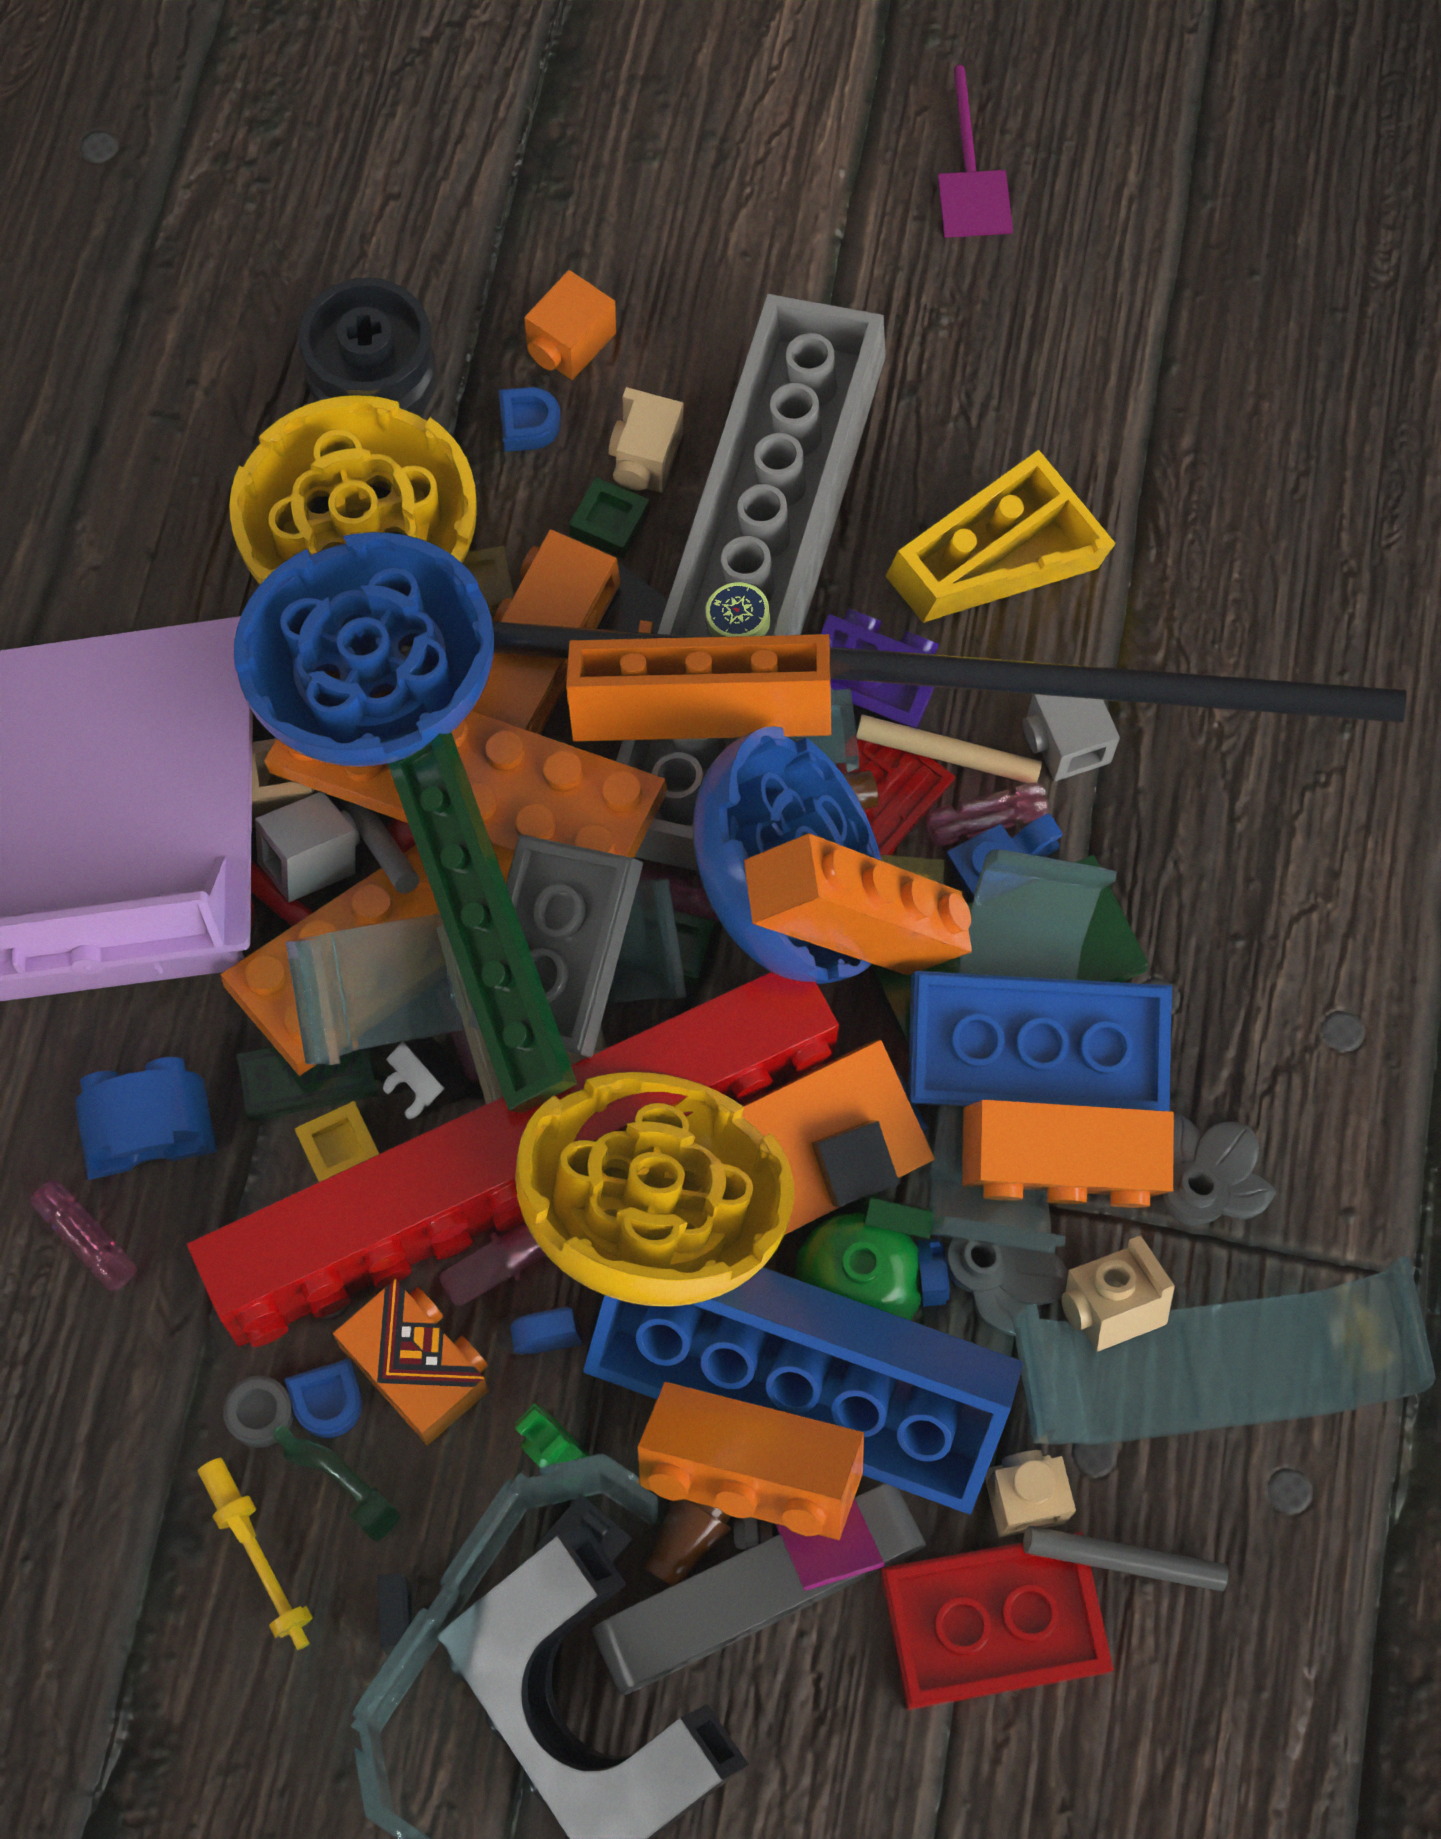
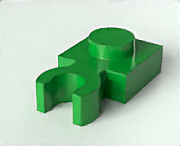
[514,1403,592,1476]

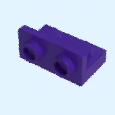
[821,608,939,729]

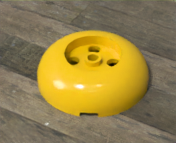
[229,395,477,584]
[515,1072,795,1307]

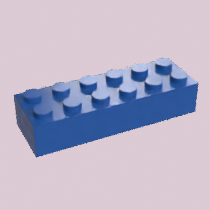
[583,1267,1024,1515]

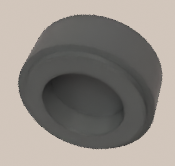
[223,1376,294,1448]

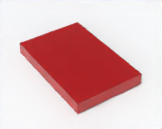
[880,1532,1114,1711]

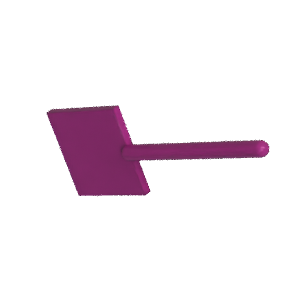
[938,64,1013,238]
[775,1498,884,1591]

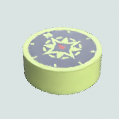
[706,582,770,637]

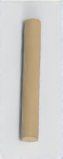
[855,714,1042,785]

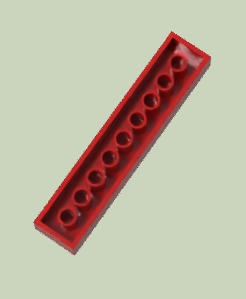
[186,972,839,1347]

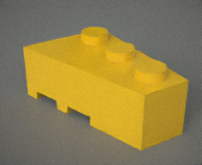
[886,450,1116,623]

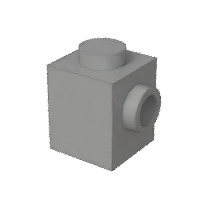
[1023,694,1120,782]
[255,792,360,902]

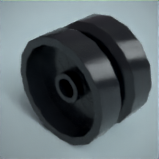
[299,278,437,416]

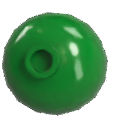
[792,1210,922,1321]

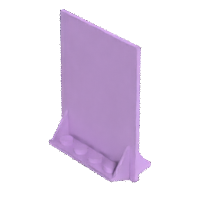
[0,616,253,1001]

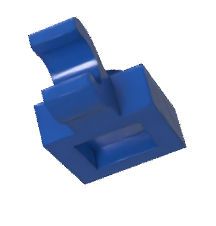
[946,813,1063,903]

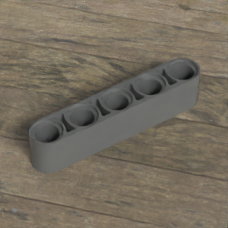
[591,1484,927,1696]

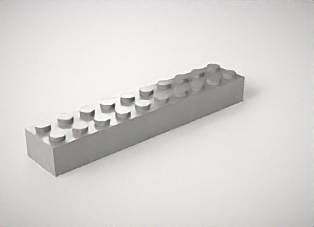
[616,294,886,871]

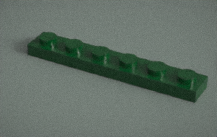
[388,732,577,1113]

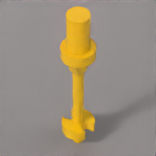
[197,1457,313,1650]

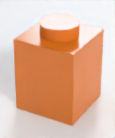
[524,270,616,381]

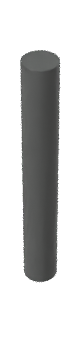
[336,797,419,894]
[1023,1526,1229,1592]

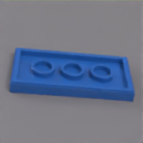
[907,971,1172,1111]

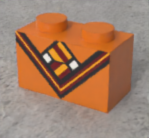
[333,1279,489,1446]

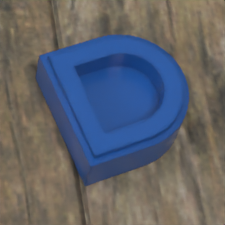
[499,387,561,452]
[510,1306,584,1354]
[285,1358,363,1438]

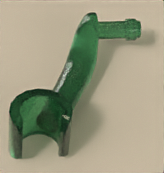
[273,1426,400,1543]

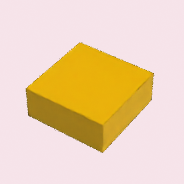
[294,1101,379,1182]

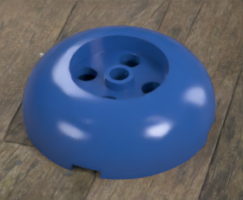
[233,532,494,767]
[693,726,882,984]

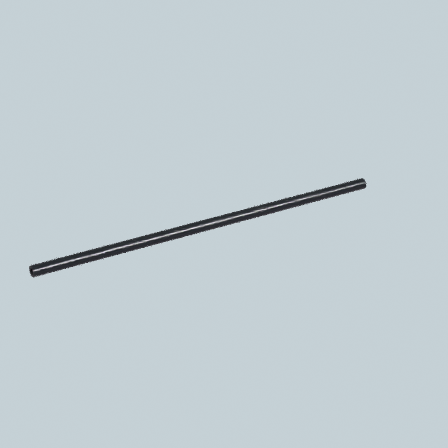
[404,621,1407,723]

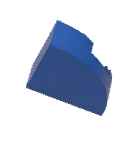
[916,1238,949,1307]

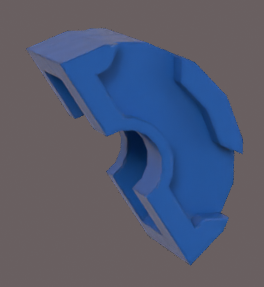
[75,1057,217,1180]

